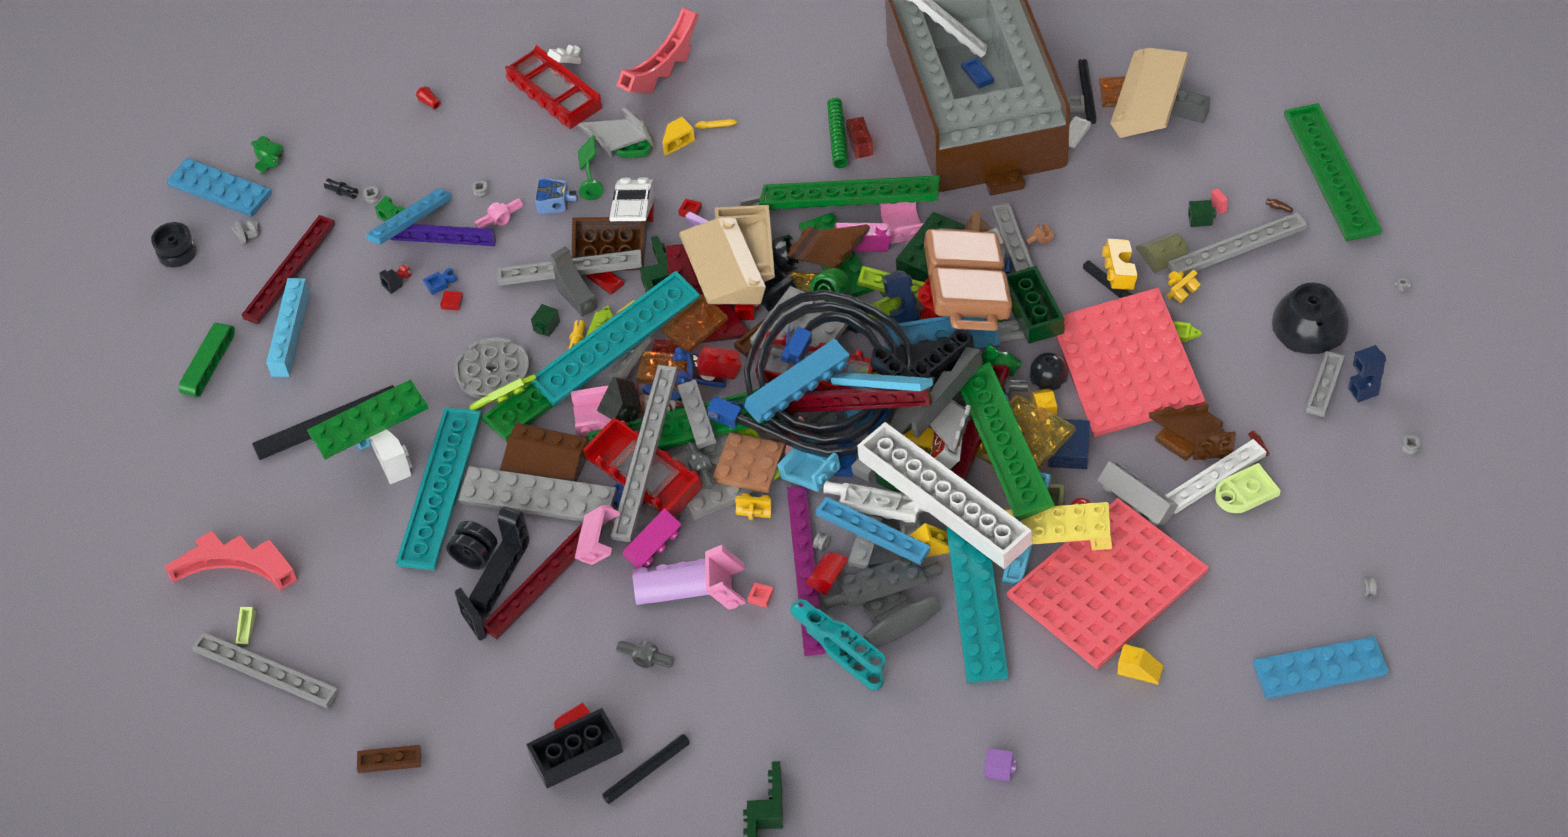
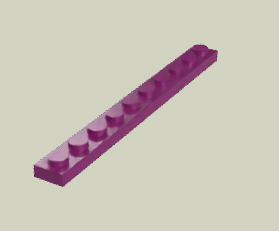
[787,486,825,656]

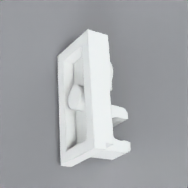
[547,45,581,64]

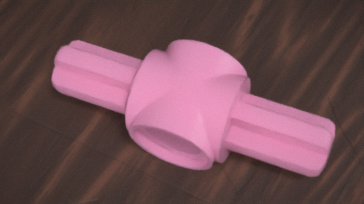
[474,199,523,228]

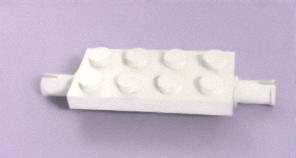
[824,481,928,523]

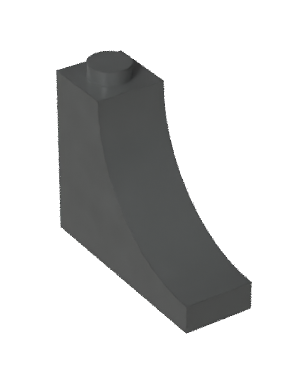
[550,246,597,317]

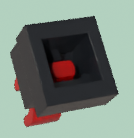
[379,264,411,294]

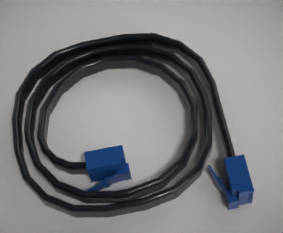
[707,290,914,458]

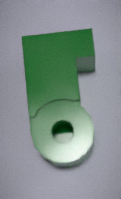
[375,196,405,221]

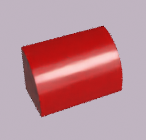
[805,552,848,596]

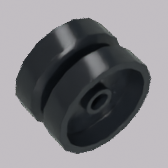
[151,222,196,268]
[446,521,498,570]

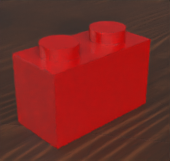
[696,346,741,380]

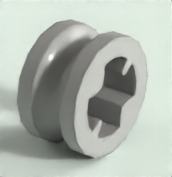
[472,180,489,197]
[363,186,380,203]
[1401,435,1421,454]
[813,532,831,552]
[1362,577,1377,596]

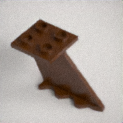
[787,224,870,269]
[1149,403,1236,460]

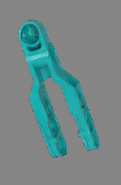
[790,599,886,690]

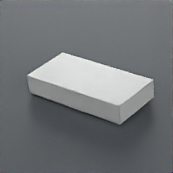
[1069,116,1091,148]

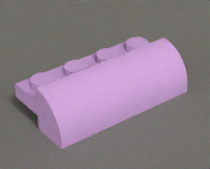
[632,559,709,605]

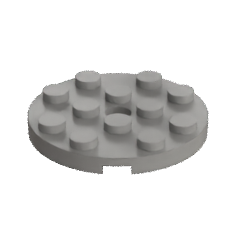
[454,337,530,399]

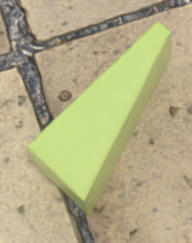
[235,607,257,645]

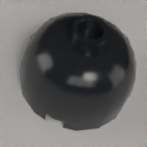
[772,235,799,272]
[1030,352,1068,391]

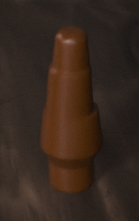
[1266,198,1293,212]

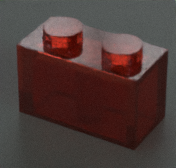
[846,116,873,159]

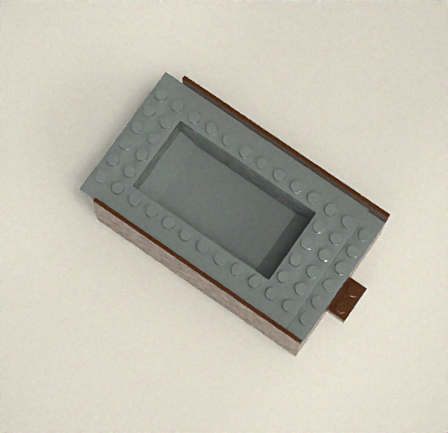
[885,0,1070,196]

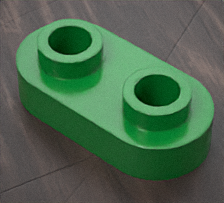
[616,140,651,158]

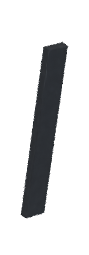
[252,385,394,460]

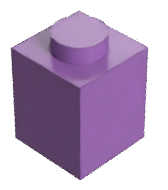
[985,749,1017,781]

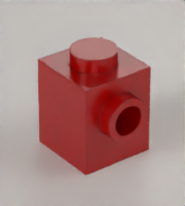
[735,304,759,320]

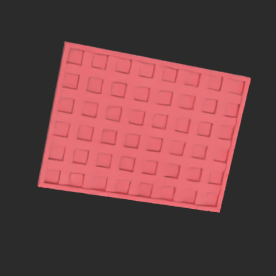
[1056,287,1206,437]
[1007,498,1209,670]

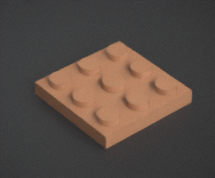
[712,432,785,493]

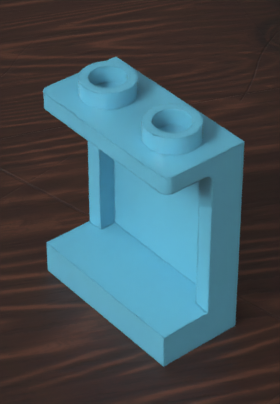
[777,441,841,492]

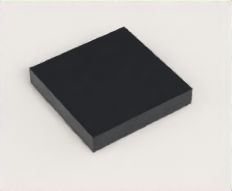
[454,588,486,641]

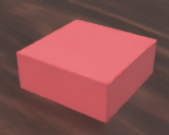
[1211,188,1228,214]
[747,582,774,608]

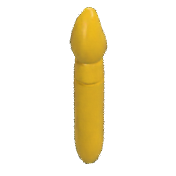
[695,119,737,129]

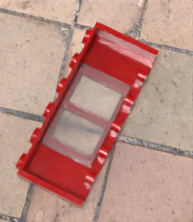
[583,417,702,517]

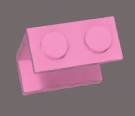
[879,202,924,244]
[571,385,612,438]
[575,505,620,565]
[705,545,746,610]

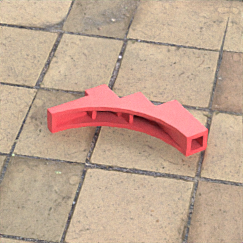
[617,7,699,93]
[164,531,297,591]

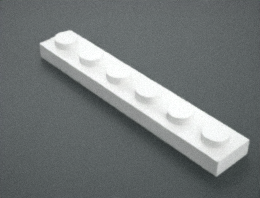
[908,0,987,58]
[1165,439,1266,514]

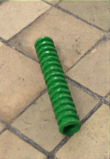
[827,98,848,168]

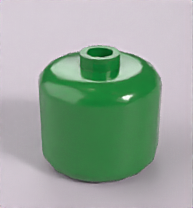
[810,268,851,303]

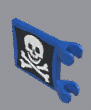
[673,347,726,388]

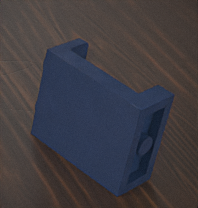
[1048,418,1090,469]

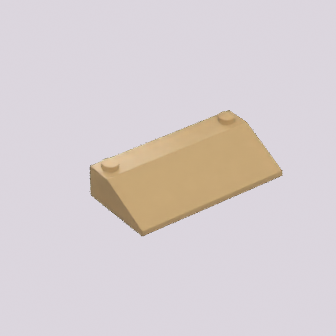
[1110,48,1189,138]
[715,205,775,282]
[679,217,766,304]

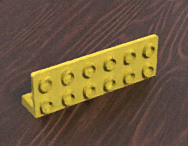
[1005,502,1112,550]

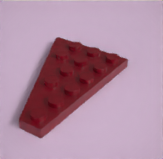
[666,244,748,346]

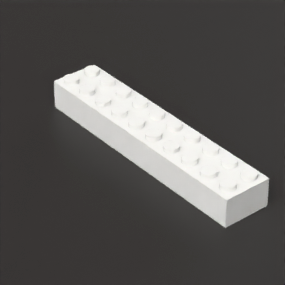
[857,422,1032,569]

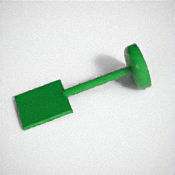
[578,135,603,200]

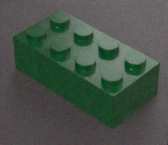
[896,212,965,283]
[1006,266,1065,344]

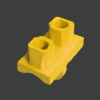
[1166,270,1201,303]
[735,493,772,520]

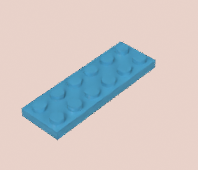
[166,158,272,217]
[884,316,1000,351]
[1253,636,1388,699]

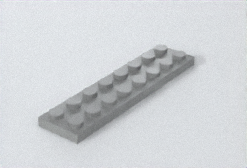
[458,466,617,525]

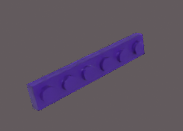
[391,224,496,246]

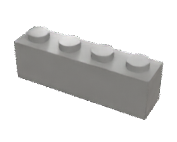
[1097,461,1178,526]

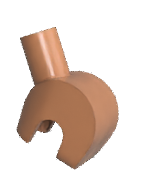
[1025,224,1054,245]

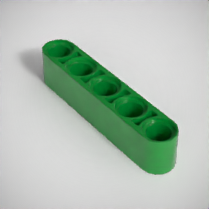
[178,322,235,397]

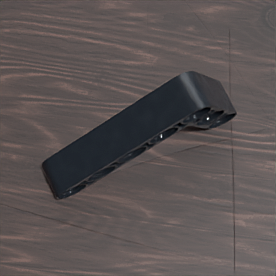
[870,329,971,378]
[469,506,530,614]

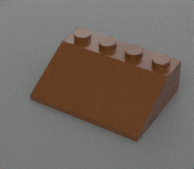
[572,217,647,271]
[500,422,588,482]

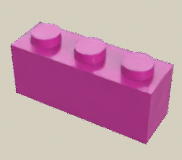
[834,223,892,252]
[622,509,682,569]

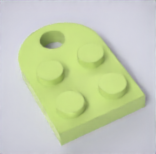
[1215,463,1281,513]

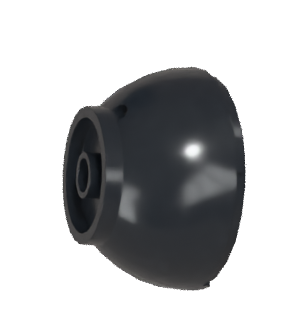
[1272,282,1348,354]

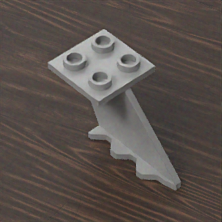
[578,107,655,158]
[917,377,971,452]

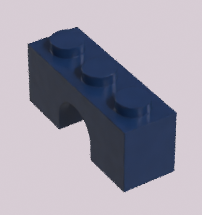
[882,270,920,323]
[1348,345,1386,403]

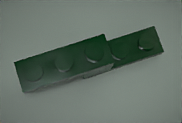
[640,236,669,292]
[743,761,783,837]

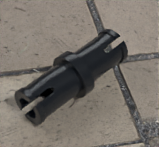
[324,178,359,199]

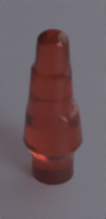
[1248,431,1269,456]

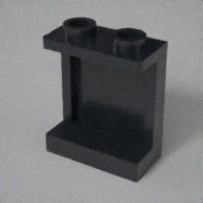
[761,258,797,312]

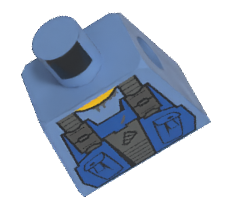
[535,178,578,214]

